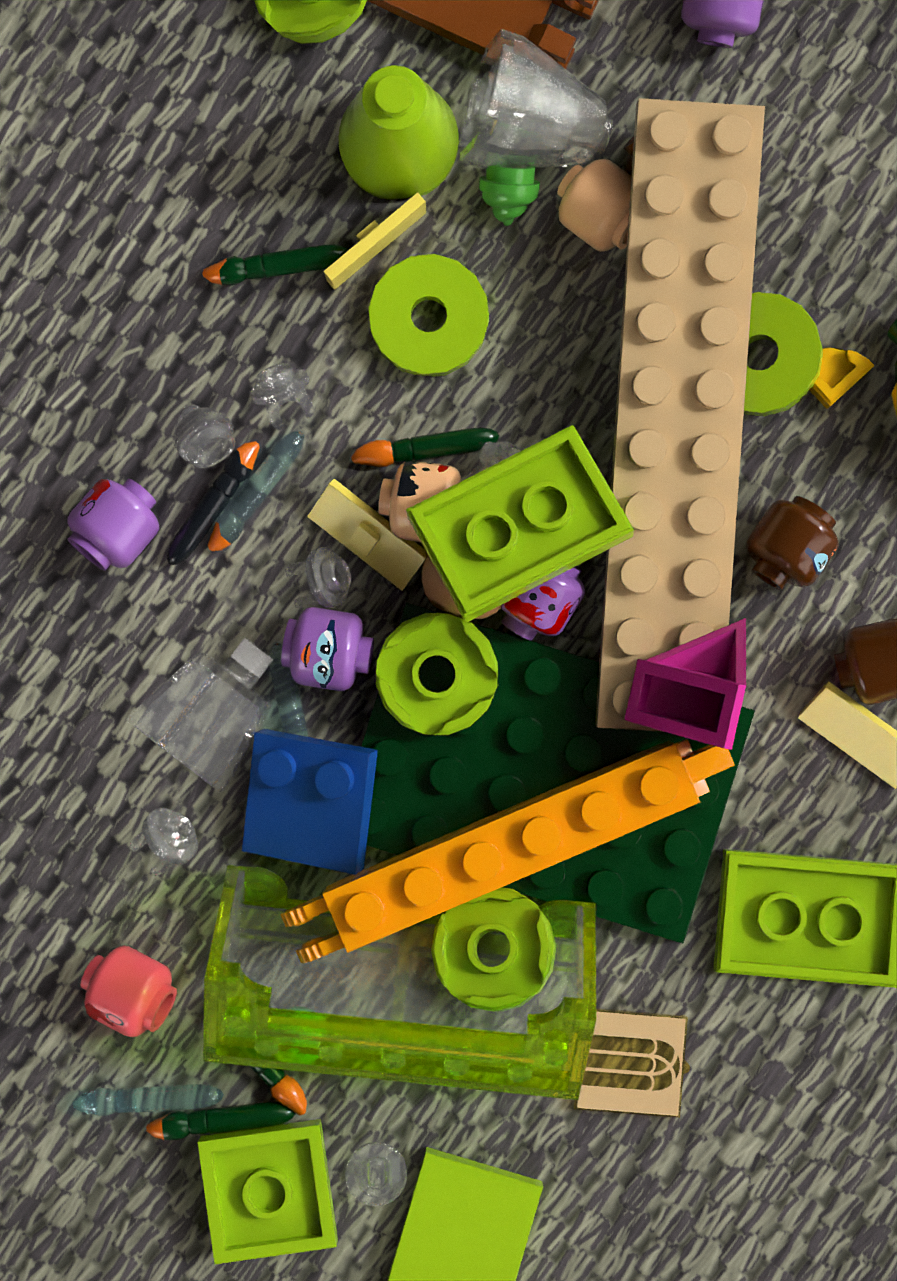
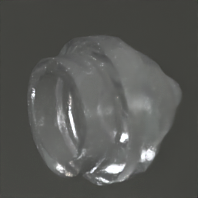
[173,405,235,468]

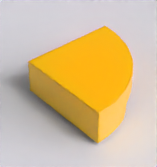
[809,348,875,409]

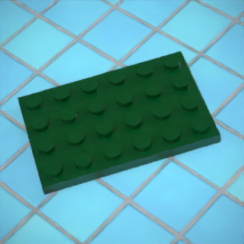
[361,602,755,944]

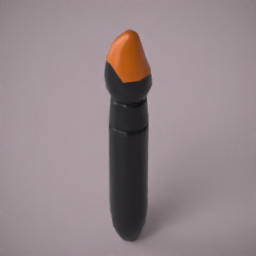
[167,441,260,565]

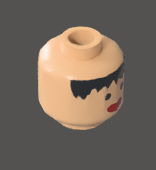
[378,460,461,542]

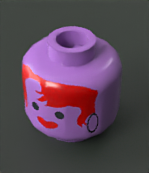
[67,479,159,571]
[501,566,585,641]

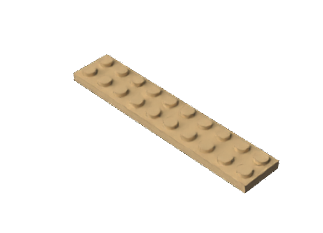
[595,98,765,732]

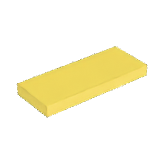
[324,192,426,290]
[307,479,428,591]
[798,681,897,789]

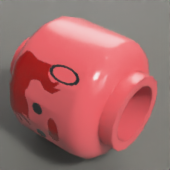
[80,945,177,1038]

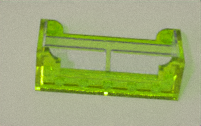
[203,865,596,1100]

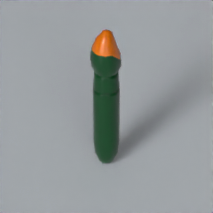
[202,244,349,285]
[146,1102,296,1141]

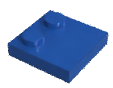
[242,729,378,875]

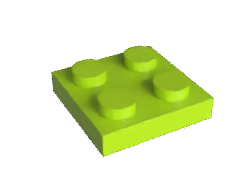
[197,1119,338,1265]

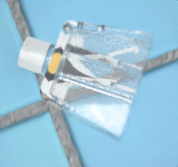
[126,637,274,792]

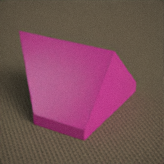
[624,618,746,750]

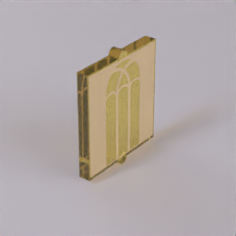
[571,1007,690,1118]

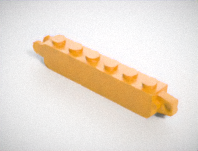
[280,739,735,963]

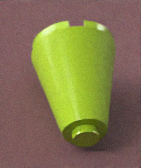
[338,65,459,200]

